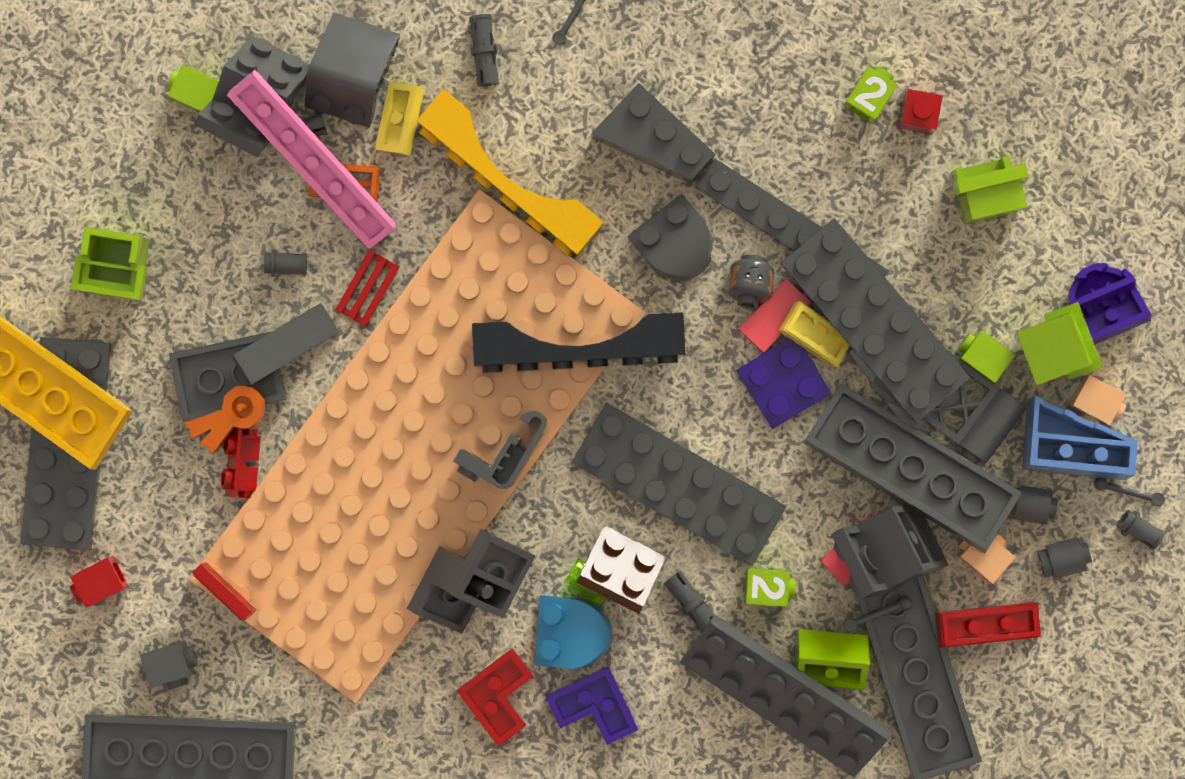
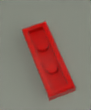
[935,602,1041,648]

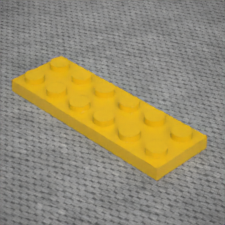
[0,316,133,470]

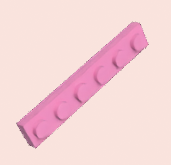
[227,70,396,249]

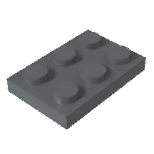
[169,332,287,422]

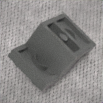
[195,35,310,157]
[831,505,949,598]
[407,529,535,634]

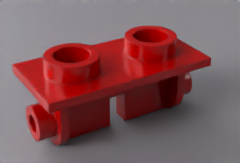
[220,427,261,498]

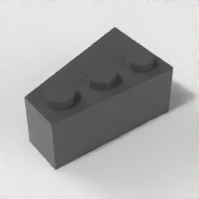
[591,83,715,184]

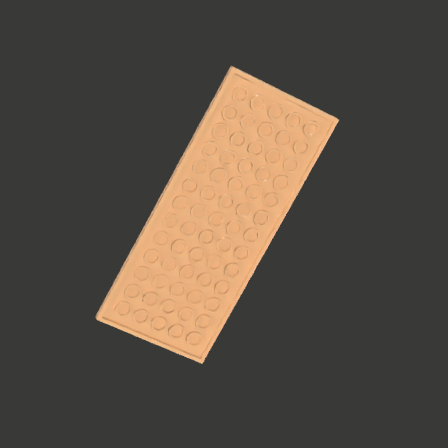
[189,189,646,703]

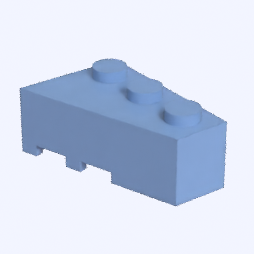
[1022,396,1138,480]

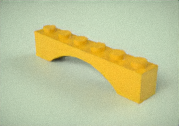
[416,89,604,257]

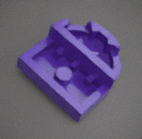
[1069,263,1152,345]

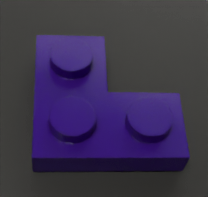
[545,666,638,745]

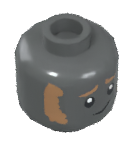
[727,255,775,309]

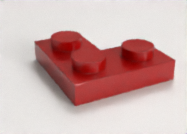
[456,648,533,747]

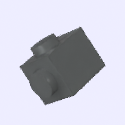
[140,640,198,690]

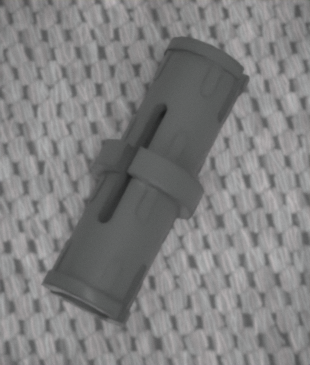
[469,14,499,87]
[663,570,714,631]

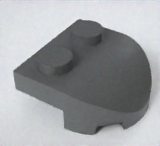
[627,194,714,281]

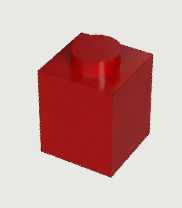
[898,89,943,135]
[70,556,129,608]

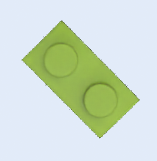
[794,629,870,690]

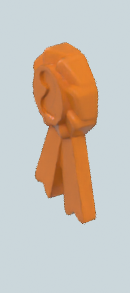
[185,386,265,453]

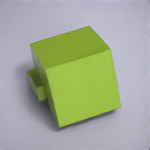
[952,156,1029,225]
[70,227,150,301]
[1017,302,1103,385]

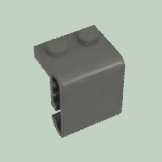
[304,12,400,128]
[453,411,548,489]

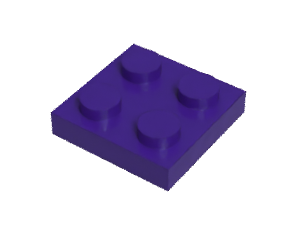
[736,338,832,429]

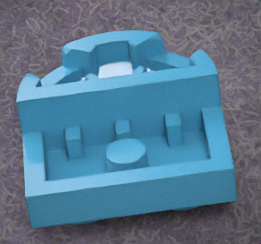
[534,595,612,669]

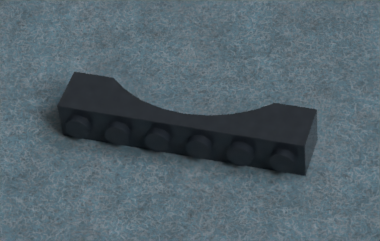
[472,312,686,373]

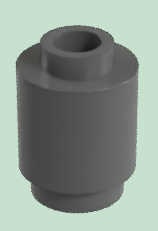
[1009,485,1058,525]
[1037,537,1092,579]

